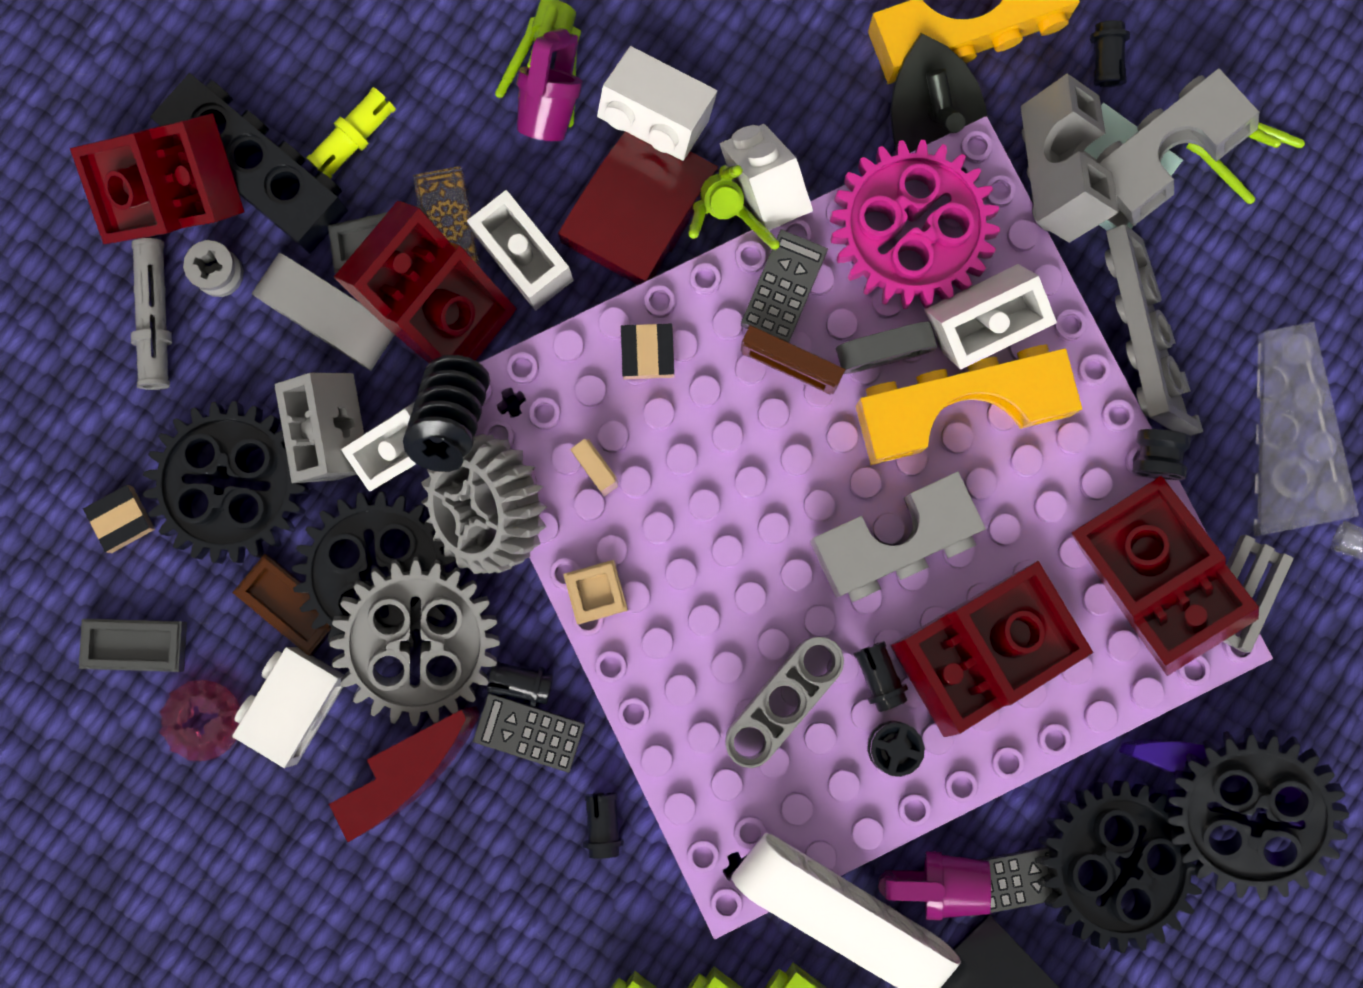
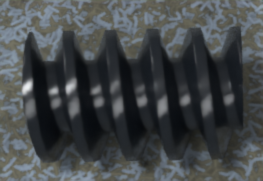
[403,355,491,472]

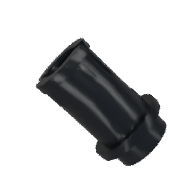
[1090,20,1130,87]
[853,641,908,712]
[487,661,553,707]
[583,793,624,859]

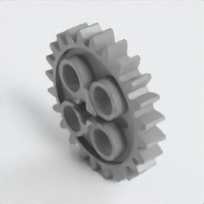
[329,557,500,726]

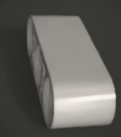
[251,253,395,371]
[725,637,844,768]

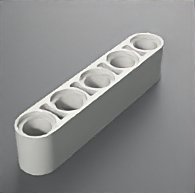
[731,833,961,988]

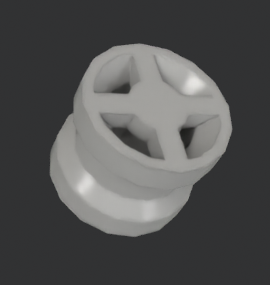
[183,240,244,297]

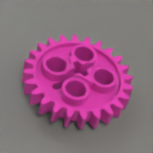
[830,140,1000,309]

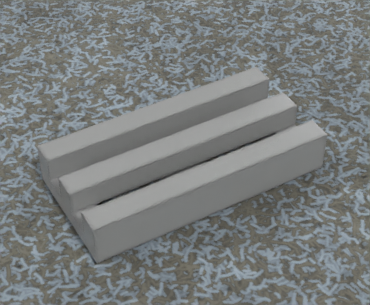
[1223,535,1294,653]

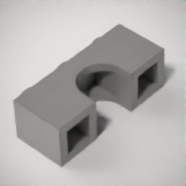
[1096,68,1260,226]
[1021,73,1119,243]
[810,472,986,602]

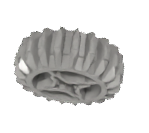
[421,434,547,574]

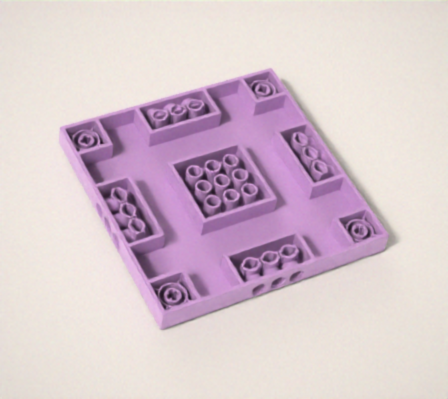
[475,116,1273,940]

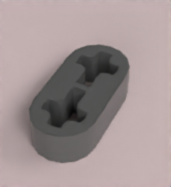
[836,321,938,374]

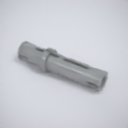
[131,238,172,390]

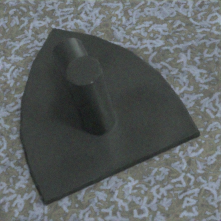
[890,33,988,153]

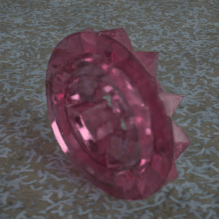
[159,680,240,761]

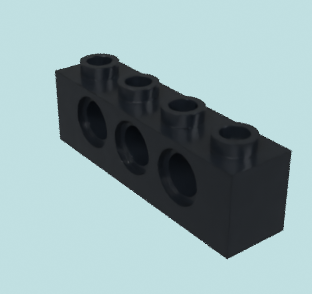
[150,73,348,254]

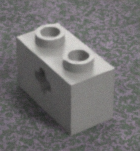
[274,373,364,483]

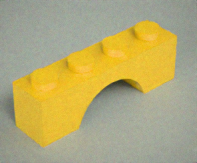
[868,0,1080,85]
[855,344,1082,465]

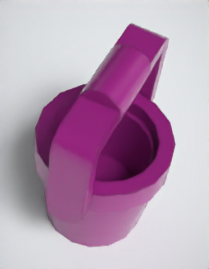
[517,28,583,141]
[878,851,991,921]

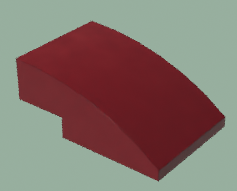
[70,113,244,245]
[558,131,719,285]
[333,201,517,363]
[1072,475,1259,676]
[890,561,1094,737]
[329,706,480,842]

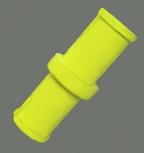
[306,87,396,179]

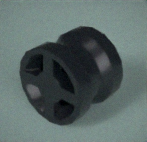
[1132,429,1192,480]
[867,721,925,777]

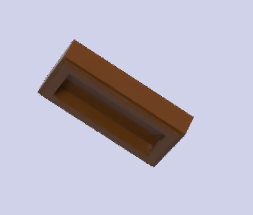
[741,325,846,395]
[232,554,332,656]

